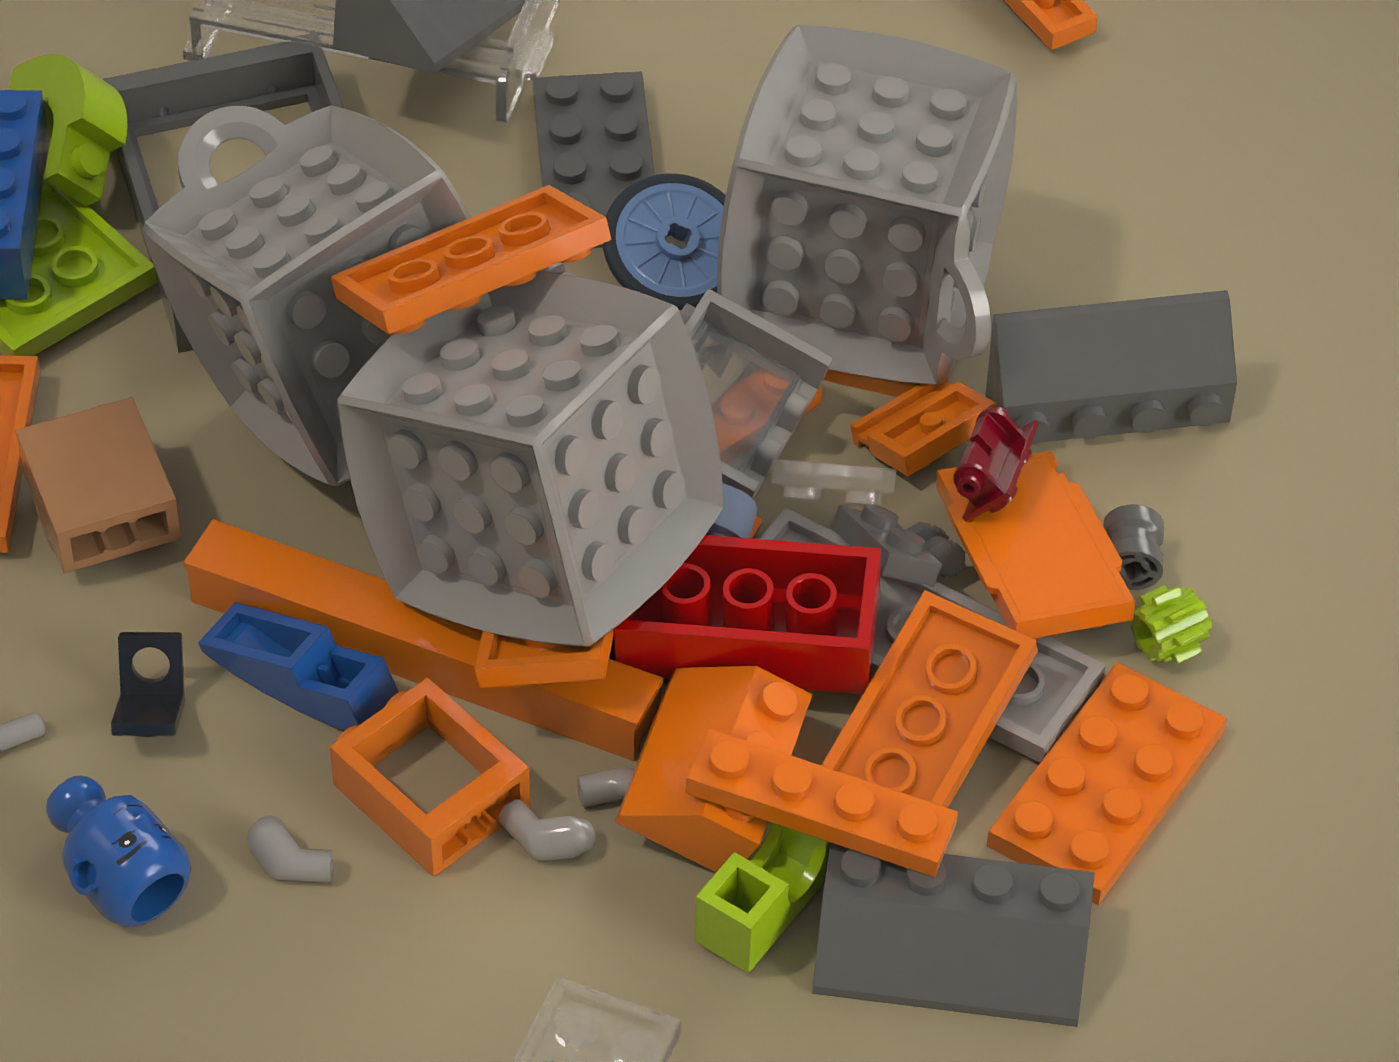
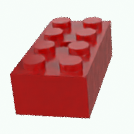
[614,535,881,694]

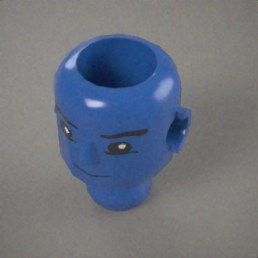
[46,775,191,927]

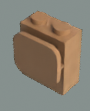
[15,396,182,574]

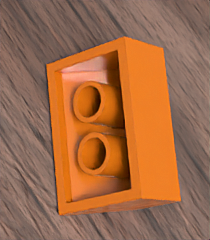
[615,666,813,872]

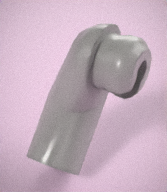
[577,767,635,808]
[247,816,334,883]

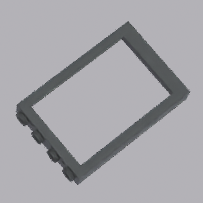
[102,35,344,353]

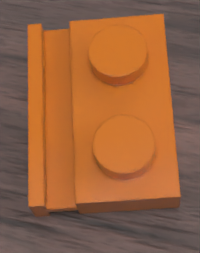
[850,377,996,476]

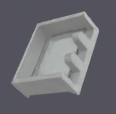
[680,288,833,500]

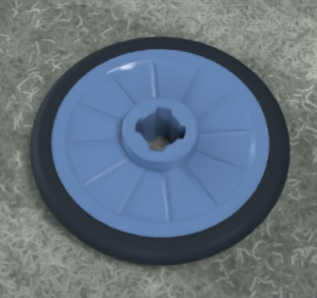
[602,173,726,310]

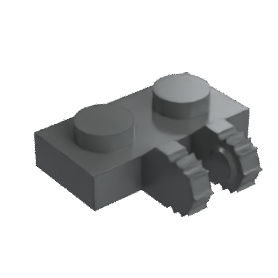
[831,504,966,587]

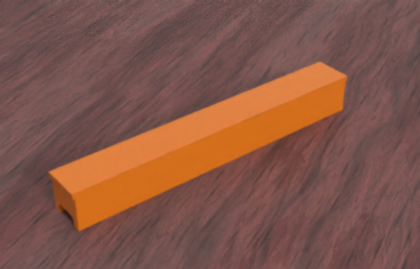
[183,519,663,761]

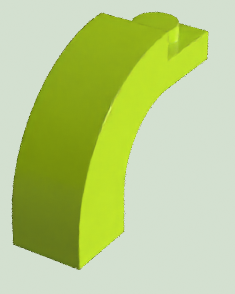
[8,54,127,206]

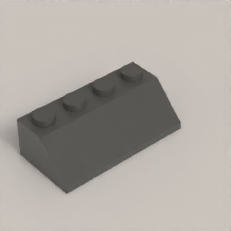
[333,0,529,74]
[985,290,1237,445]
[812,843,1095,1027]

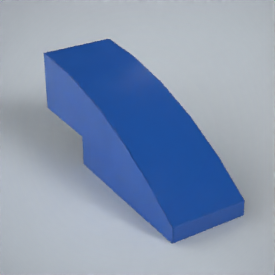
[198,602,399,730]

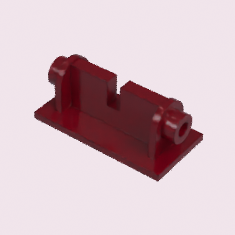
[953,406,1039,522]

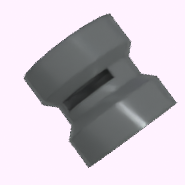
[1103,504,1164,590]

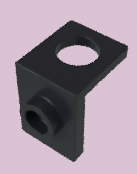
[111,632,185,737]

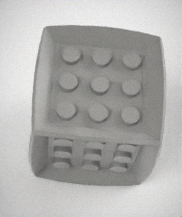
[717,25,1017,385]
[142,105,471,486]
[337,271,724,647]

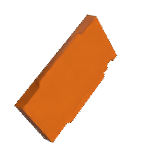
[937,451,1135,639]

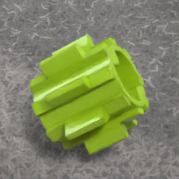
[1129,585,1212,664]

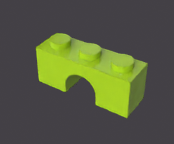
[694,822,831,974]

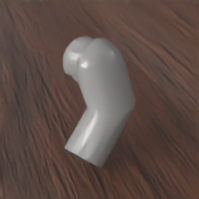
[498,799,595,861]

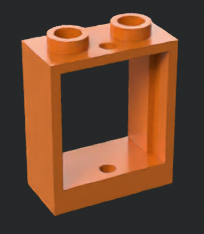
[329,677,531,877]

